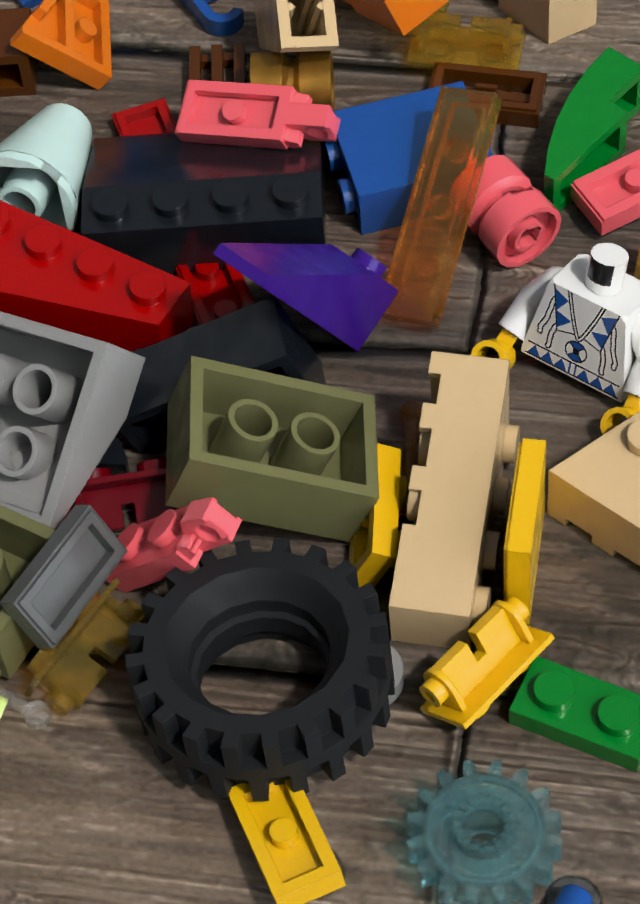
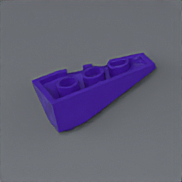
[213,243,399,351]

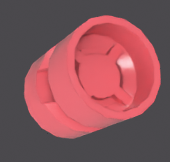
[450,155,561,268]

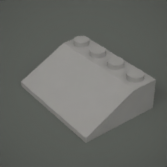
[0,311,146,530]

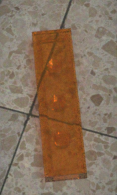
[382,86,502,328]

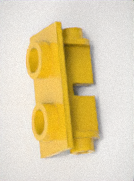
[419,596,555,730]

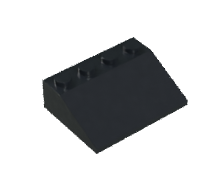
[81,133,327,274]

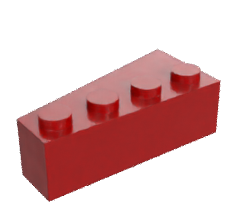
[0,200,193,352]

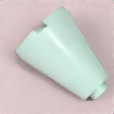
[0,103,92,231]

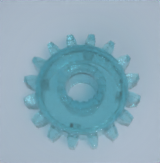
[406,759,563,904]

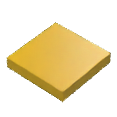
[504,438,546,625]

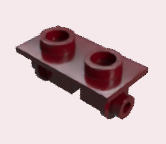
[64,458,179,532]

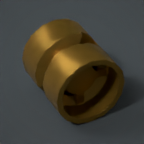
[250,51,335,111]

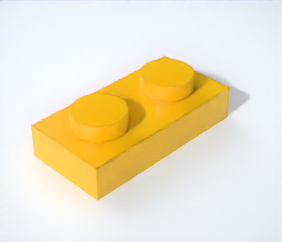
[349,443,407,587]
[229,779,346,904]

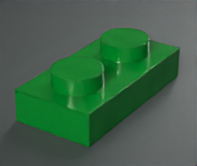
[509,656,640,773]

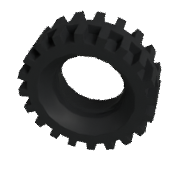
[125,538,395,802]

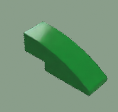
[544,47,640,213]

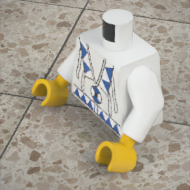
[470,243,640,435]

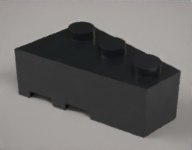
[119,296,326,455]

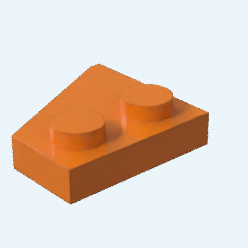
[10,0,112,90]

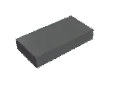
[0,505,128,650]

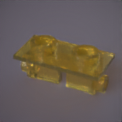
[406,12,526,70]
[24,577,144,716]

